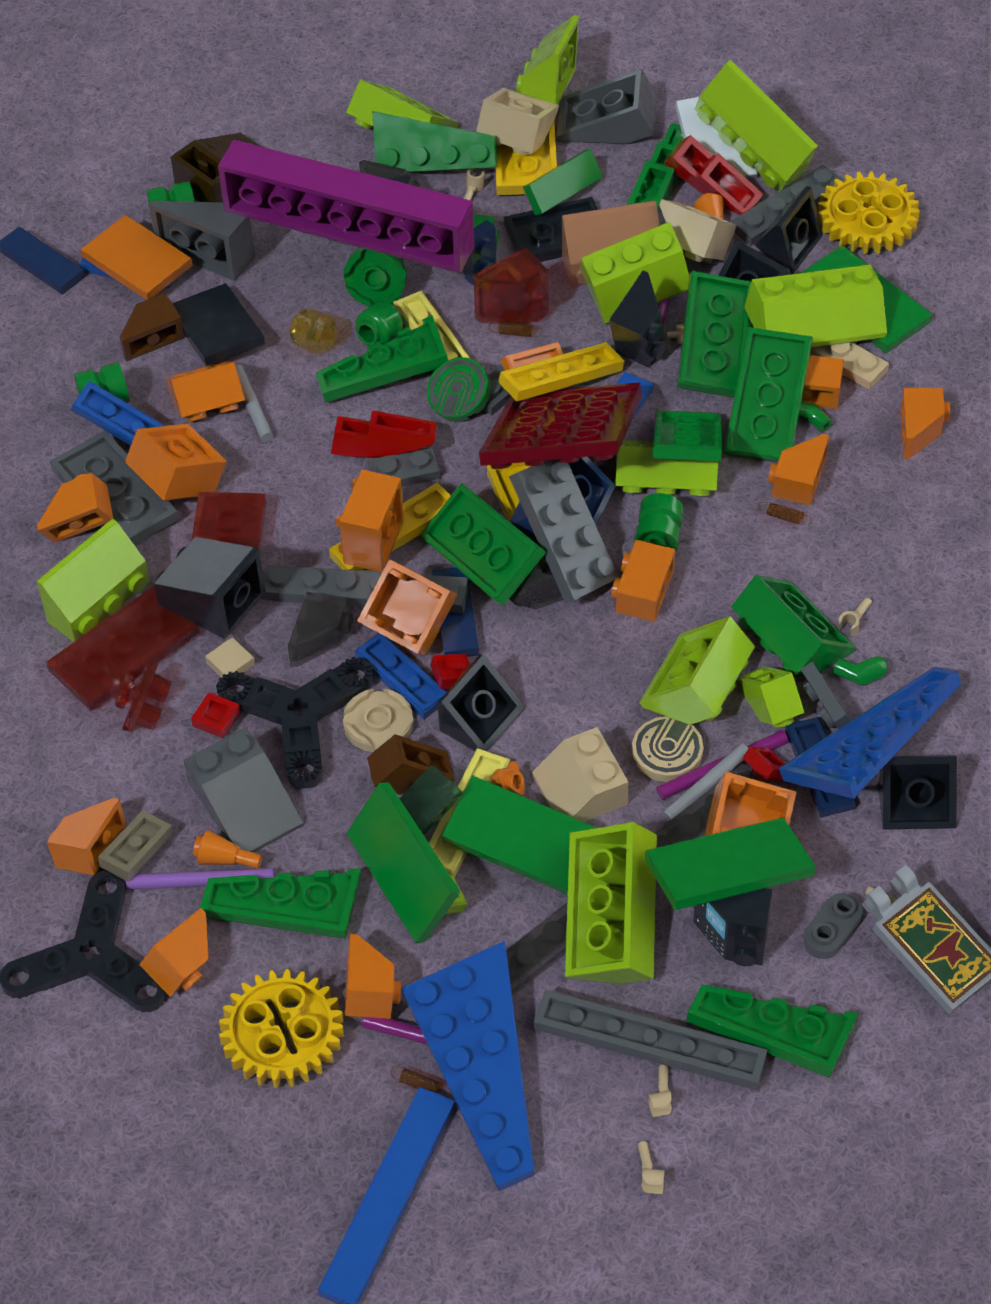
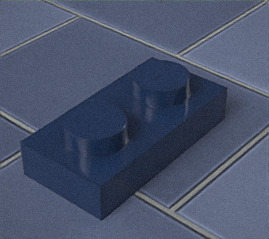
[464,220,497,285]

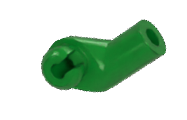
[798,401,833,433]
[834,656,888,686]

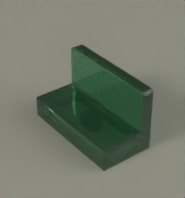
[400,765,463,836]

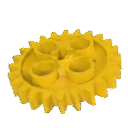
[817,171,920,254]
[219,969,344,1088]

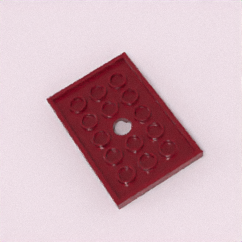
[479,382,642,469]

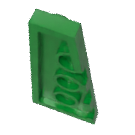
[372,111,498,173]
[316,315,448,403]
[199,868,362,939]
[686,985,858,1078]

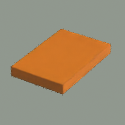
[80,215,193,300]

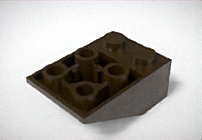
[170,132,261,203]

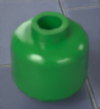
[355,301,403,346]

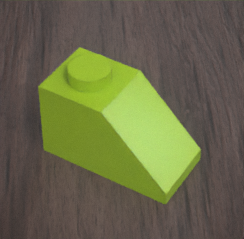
[736,666,805,728]

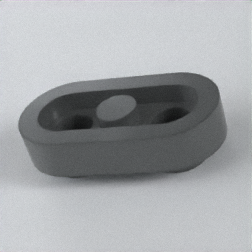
[804,893,863,959]

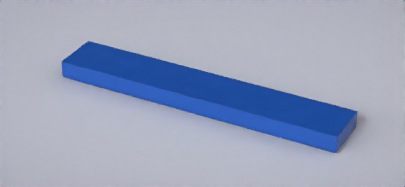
[318,1087,455,1304]

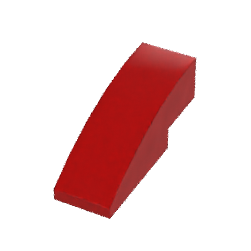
[664,135,763,216]
[331,410,437,457]

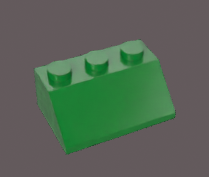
[731,575,857,677]

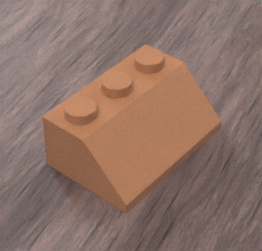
[562,201,660,286]

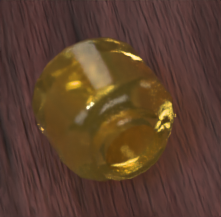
[289,308,337,354]

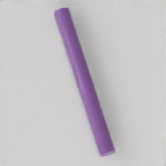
[126,868,275,890]

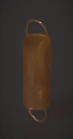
[489,322,542,337]
[758,502,812,525]
[391,1066,450,1097]

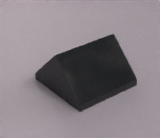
[755,186,823,274]
[718,240,790,282]
[437,654,525,751]
[878,755,957,830]

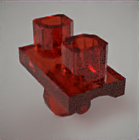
[109,661,172,732]

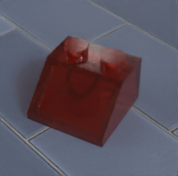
[473,248,549,327]

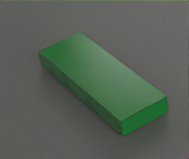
[523,149,603,215]

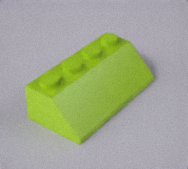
[695,60,818,192]
[744,264,887,347]
[565,822,657,984]

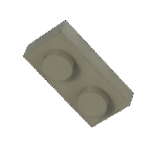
[98,810,173,882]

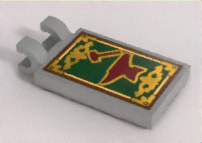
[862,864,991,1014]

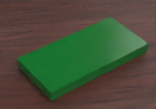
[801,245,933,354]
[677,271,751,398]
[724,327,813,463]
[652,410,722,461]
[419,483,546,606]
[442,775,596,895]
[346,782,460,943]
[645,817,816,911]

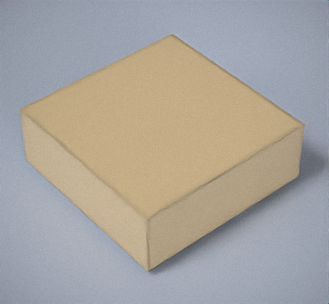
[205,637,255,678]

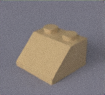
[476,88,559,155]
[659,199,737,264]
[532,727,629,822]

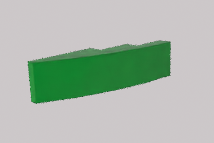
[626,123,684,215]

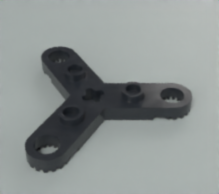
[216,657,374,788]
[0,870,167,1012]

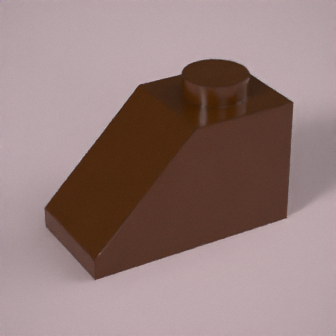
[120,293,185,362]
[367,734,455,795]

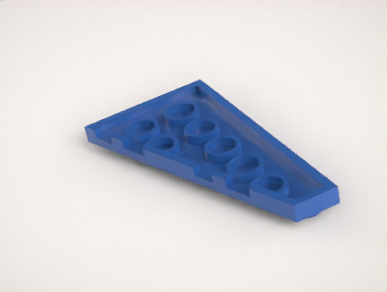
[779,667,962,799]
[401,941,535,1191]

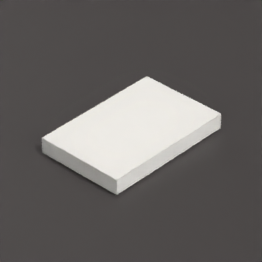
[675,97,757,179]

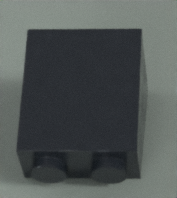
[154,537,266,639]

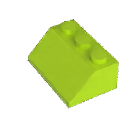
[516,15,579,105]
[346,79,459,130]
[580,222,689,325]
[615,440,718,496]
[37,518,150,644]
[639,616,755,725]

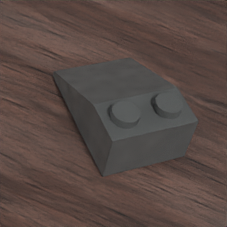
[556,69,657,144]
[149,201,255,281]
[183,727,304,853]

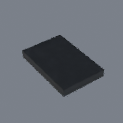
[504,197,598,267]
[172,283,265,366]

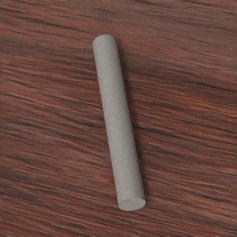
[235,365,273,442]
[662,743,748,823]

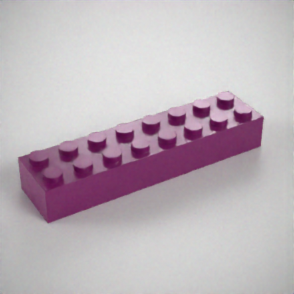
[218,140,475,273]

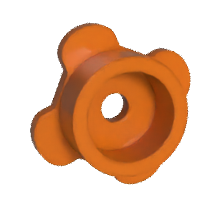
[491,761,525,796]

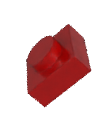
[430,654,470,689]
[191,692,241,739]
[743,747,786,782]

